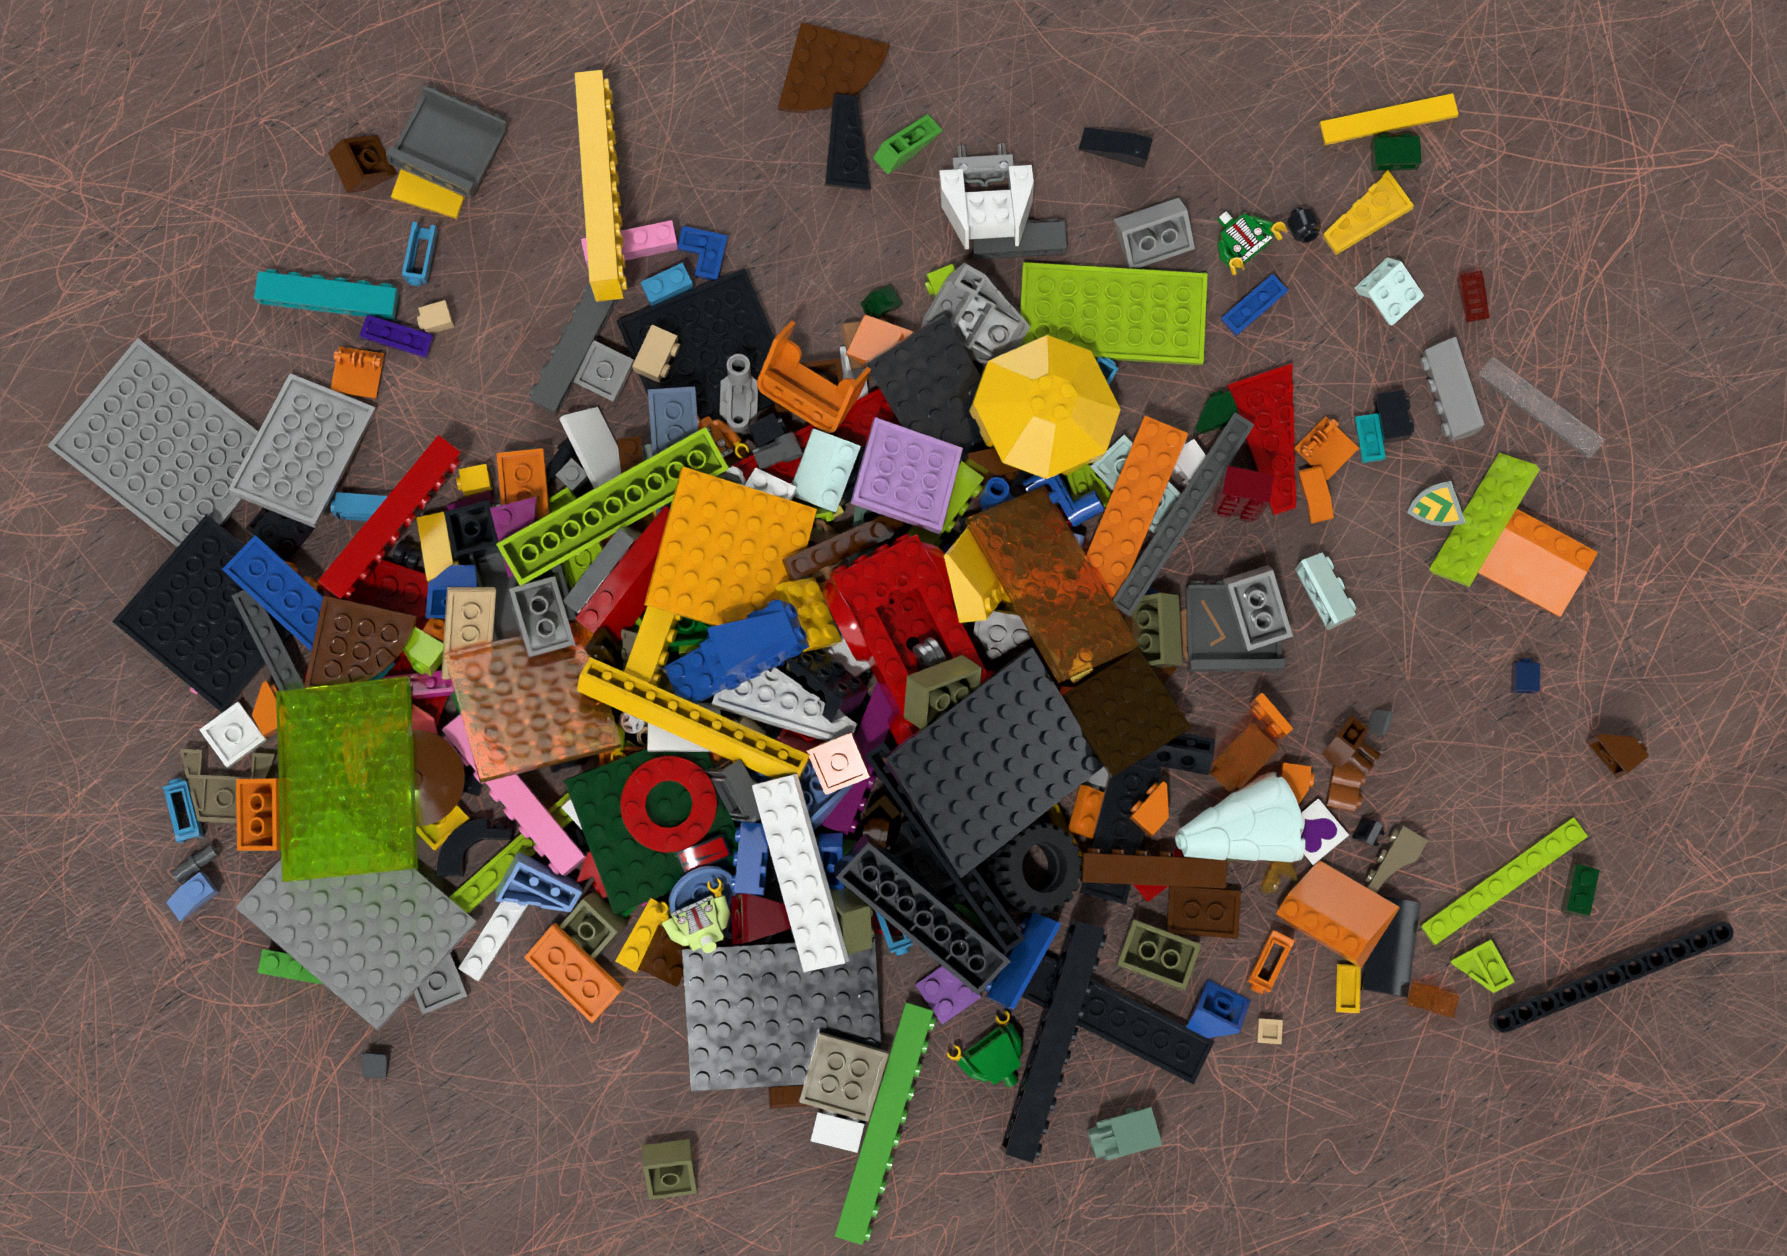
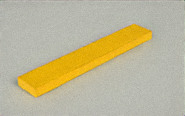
[1319,93,1459,145]

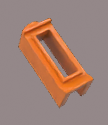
[1246,930,1295,995]

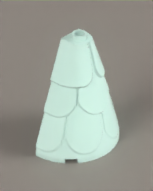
[1175,772,1305,862]

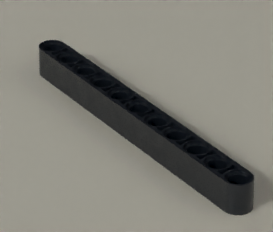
[1489,922,1734,1033]

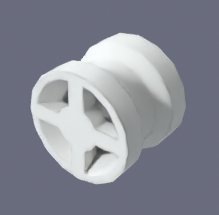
[618,712,644,733]

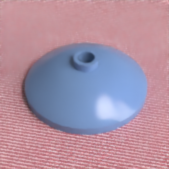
[669,866,735,913]

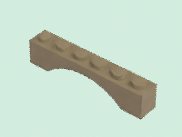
[1330,826,1428,965]

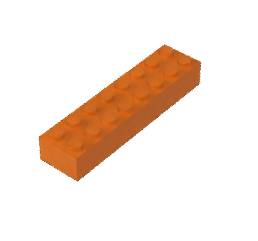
[1072,416,1188,607]

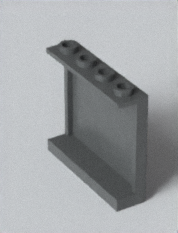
[386,85,507,200]
[468,552,579,649]
[1185,581,1285,672]

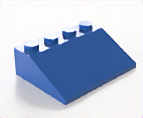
[985,913,1061,1011]

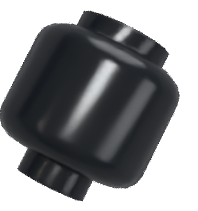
[1287,208,1321,243]

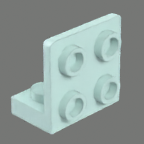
[1355,257,1424,325]

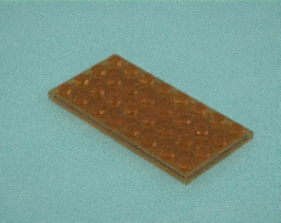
[965,486,1139,683]

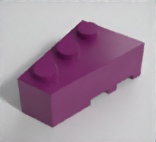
[490,496,540,578]

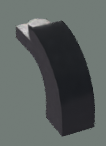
[436,819,513,877]

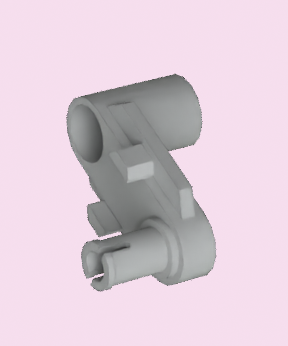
[720,354,758,438]

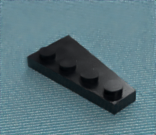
[825,93,871,191]

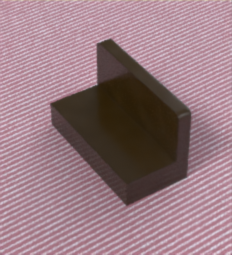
[863,795,900,823]

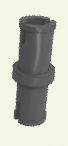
[171,844,219,883]

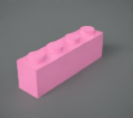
[581,220,678,267]

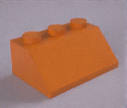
[236,778,293,851]

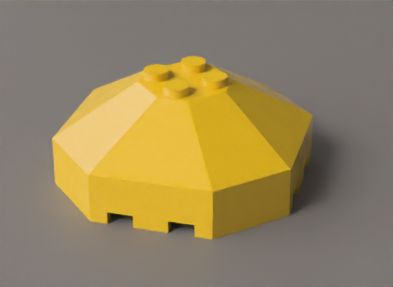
[969,335,1121,479]

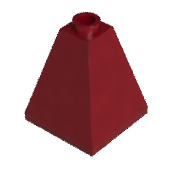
[731,893,791,945]

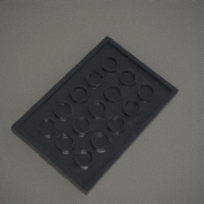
[864,314,994,464]

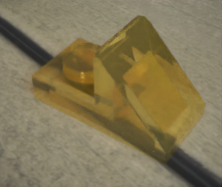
[1259,861,1297,895]

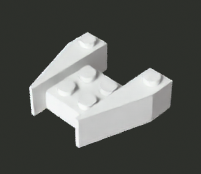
[940,165,1034,249]

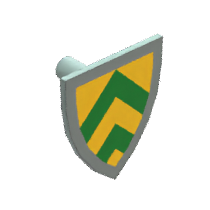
[1407,481,1465,526]

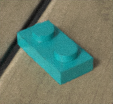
[1354,413,1386,463]

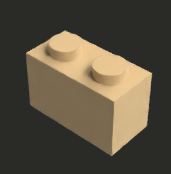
[632,325,680,382]

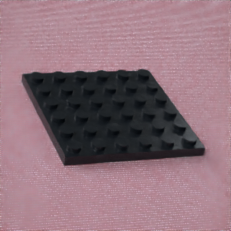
[616,268,775,424]
[112,514,292,713]

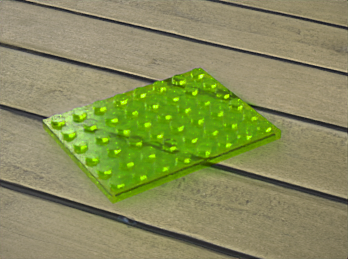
[276,676,418,882]

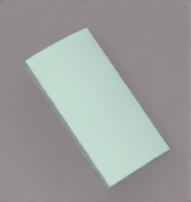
[1090,435,1181,534]

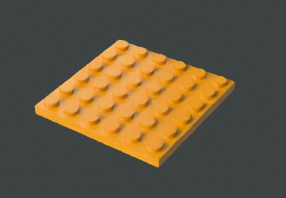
[644,467,817,626]

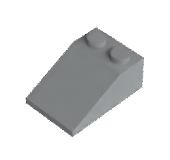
[508,576,575,658]

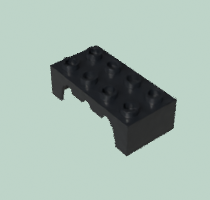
[768,648,869,723]

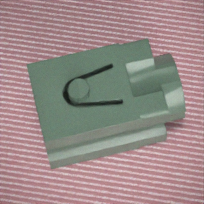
[1087,1107,1162,1161]

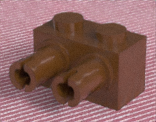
[1322,715,1381,777]

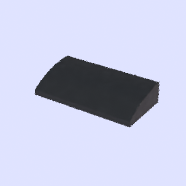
[1360,895,1421,998]

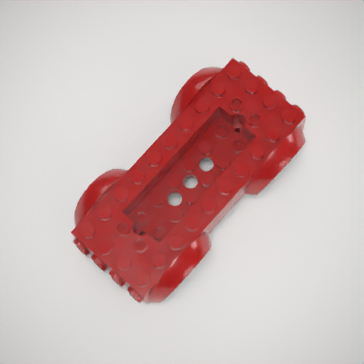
[822,533,995,746]

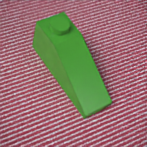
[873,114,943,175]

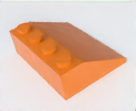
[1478,509,1598,617]
[1276,860,1400,968]

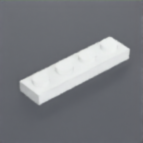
[458,901,528,982]

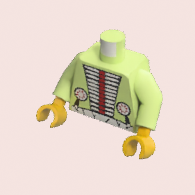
[653,878,730,953]

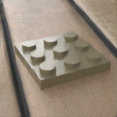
[799,1032,889,1122]

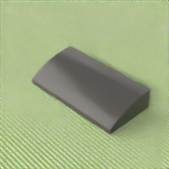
[563,527,643,613]

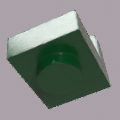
[861,285,902,319]

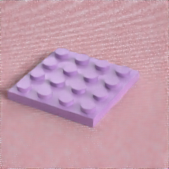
[850,417,963,534]

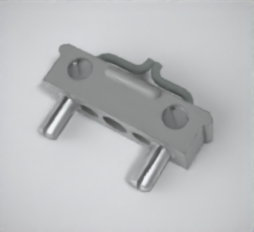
[952,143,1015,187]

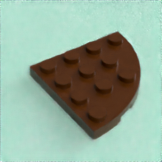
[778,22,890,113]
[304,595,418,691]

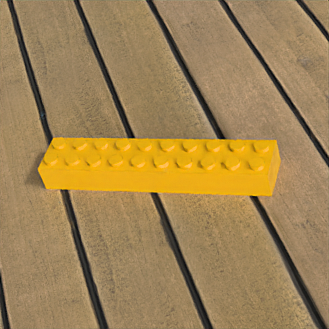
[575,70,627,302]

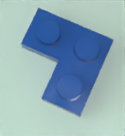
[677,226,728,281]

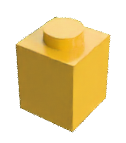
[456,464,493,496]

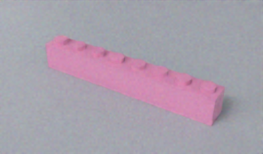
[442,711,586,877]

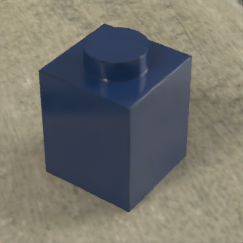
[1511,658,1540,694]

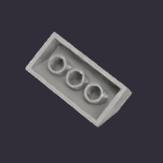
[1420,337,1485,442]

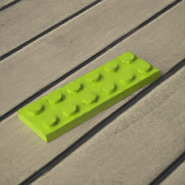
[1429,453,1540,587]

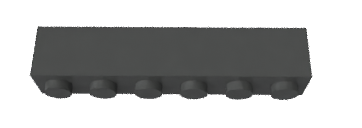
[529,282,619,416]

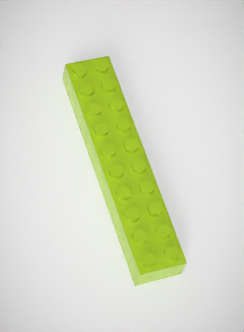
[496,427,729,586]

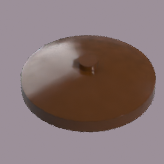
[368,730,465,826]

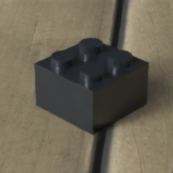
[444,500,500,562]

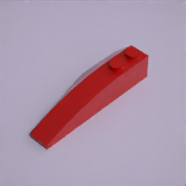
[575,505,670,645]

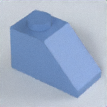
[166,872,220,922]

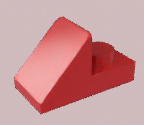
[577,851,607,898]

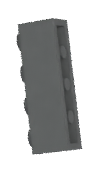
[972,219,1067,260]

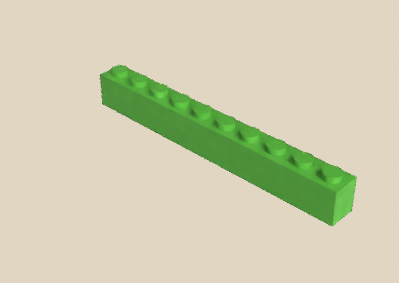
[835,1003,936,1245]

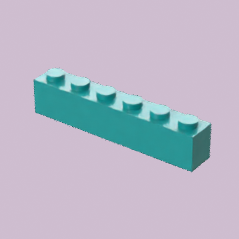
[254,269,400,321]

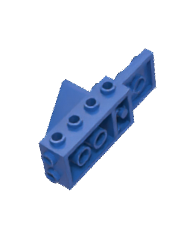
[665,599,810,704]

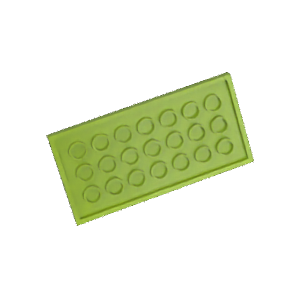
[1019,262,1208,366]

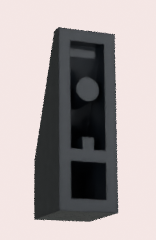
[1078,127,1153,168]

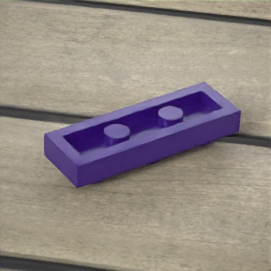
[360,315,434,359]

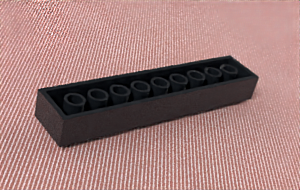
[1000,919,1107,1163]

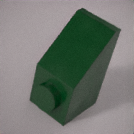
[1193,390,1240,437]

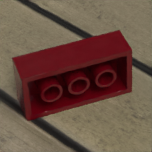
[1212,466,1275,522]

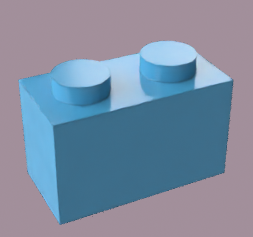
[640,263,694,306]

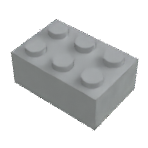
[1223,565,1293,651]

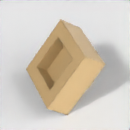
[1256,1018,1283,1044]

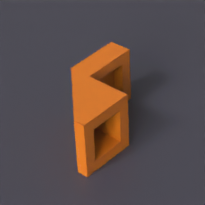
[1298,465,1334,524]

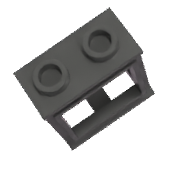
[705,759,761,823]

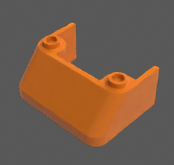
[757,321,871,433]

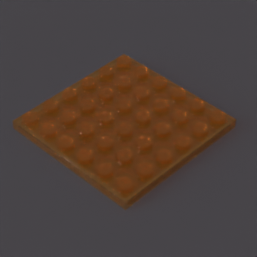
[444,622,622,783]

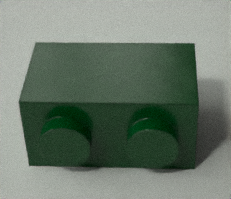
[1370,134,1422,171]
[1560,864,1600,918]

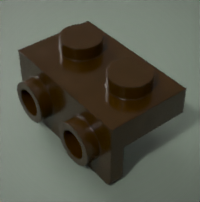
[585,628,623,671]

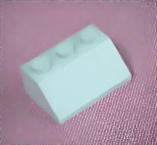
[792,429,861,512]
[1295,553,1356,631]

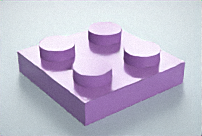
[915,966,981,1024]

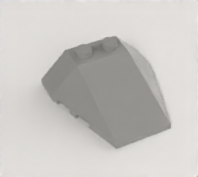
[921,263,1030,363]

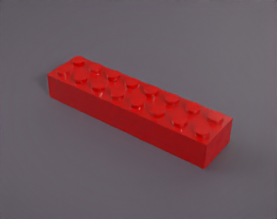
[318,435,461,600]

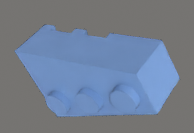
[495,852,582,912]

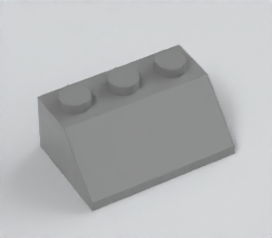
[1114,198,1195,269]

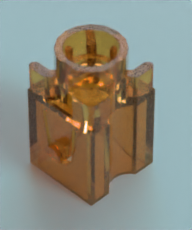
[1209,723,1279,793]

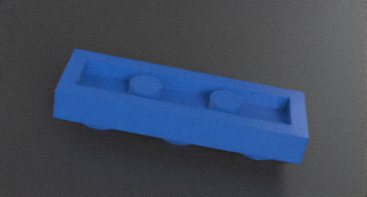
[1221,274,1288,337]

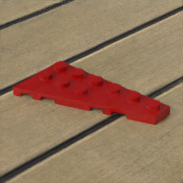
[1226,363,1296,516]

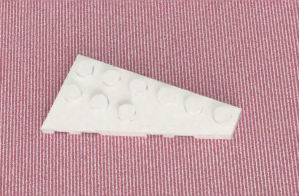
[712,668,857,741]

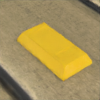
[1336,964,1361,1013]

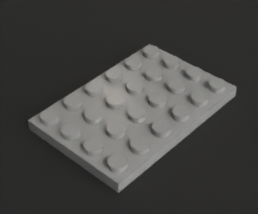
[228,373,376,528]

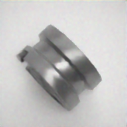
[913,637,947,670]

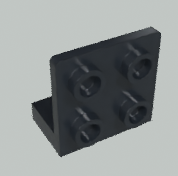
[245,507,315,561]

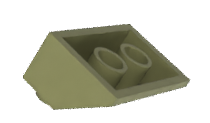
[1125,593,1182,669]

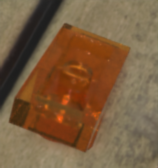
[1406,982,1460,1018]

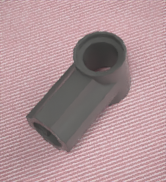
[752,432,803,470]

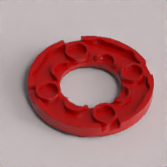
[620,756,717,852]

